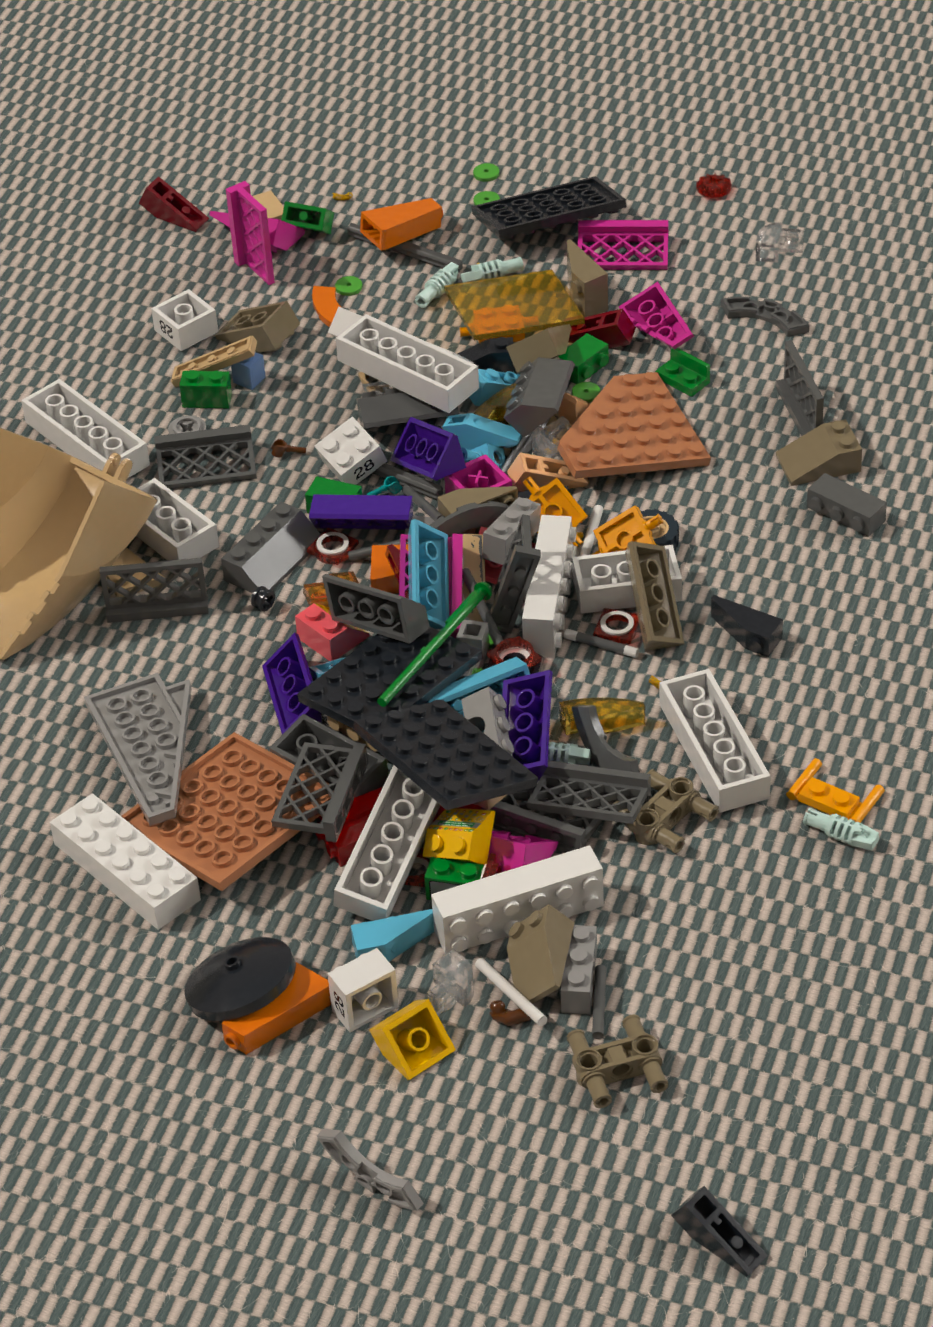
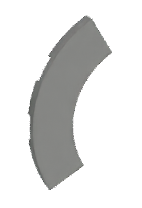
[317,1129,424,1211]

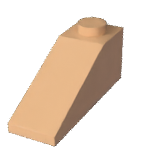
[507,453,589,492]

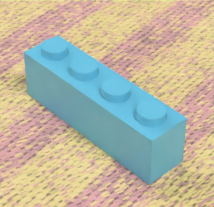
[425,657,530,717]

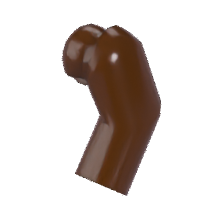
[489,1000,532,1026]

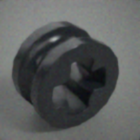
[251,586,276,612]

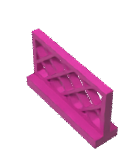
[226,181,275,285]
[578,220,669,270]
[399,534,463,638]

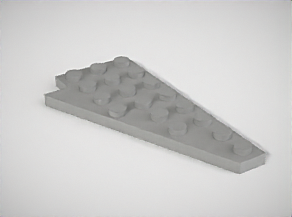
[84,673,192,826]

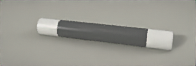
[564,629,639,658]

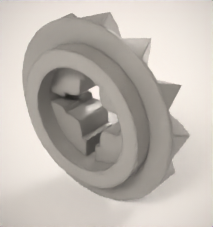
[168,416,206,434]

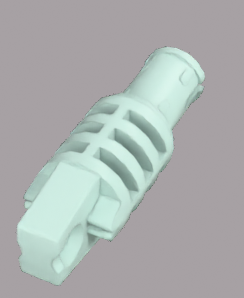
[460,257,524,285]
[415,262,459,308]
[548,742,591,765]
[803,808,879,850]

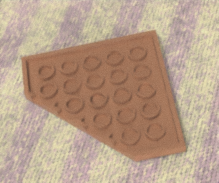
[557,372,711,479]

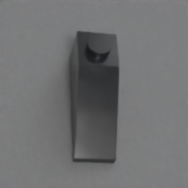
[457,337,515,373]
[711,595,783,657]
[671,1186,768,1277]

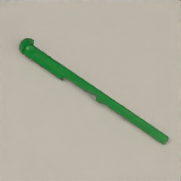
[377,582,493,707]

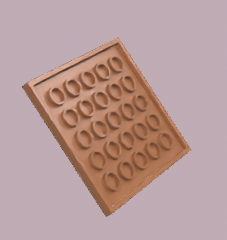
[121,732,331,891]

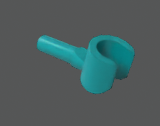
[367,476,402,495]

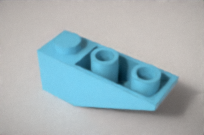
[469,369,520,408]
[442,413,522,450]
[351,909,434,962]

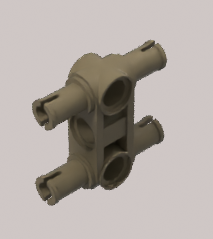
[613,769,719,854]
[567,1014,668,1108]

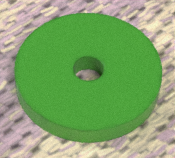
[473,163,499,182]
[473,191,500,205]
[335,276,362,296]
[572,382,600,403]

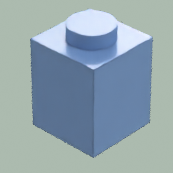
[231,352,266,390]

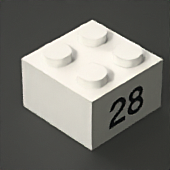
[151,289,218,351]
[314,416,387,485]
[327,948,399,1032]

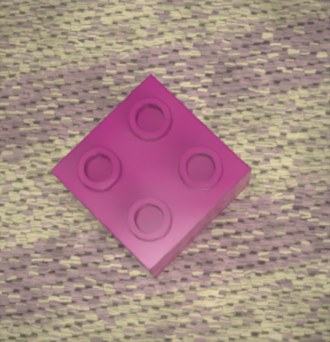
[444,454,512,494]

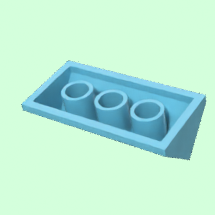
[408,519,449,629]

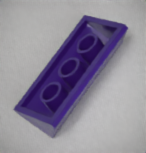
[390,417,466,481]
[309,494,413,530]
[262,632,322,734]
[502,670,553,783]

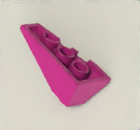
[209,211,305,253]
[619,281,694,349]
[487,830,558,873]

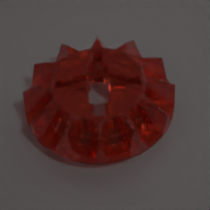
[696,173,732,198]

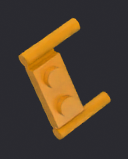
[786,758,885,823]

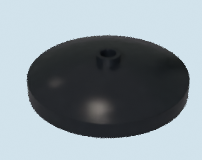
[184,937,296,1021]

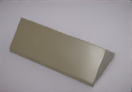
[625,541,684,651]

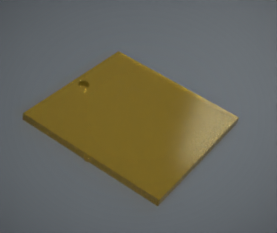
[444,269,585,341]

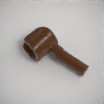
[271,439,306,458]

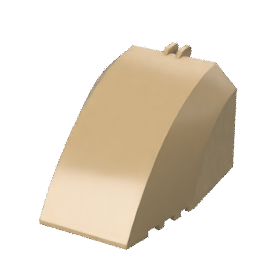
[0,428,157,660]

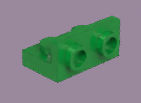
[655,348,710,397]

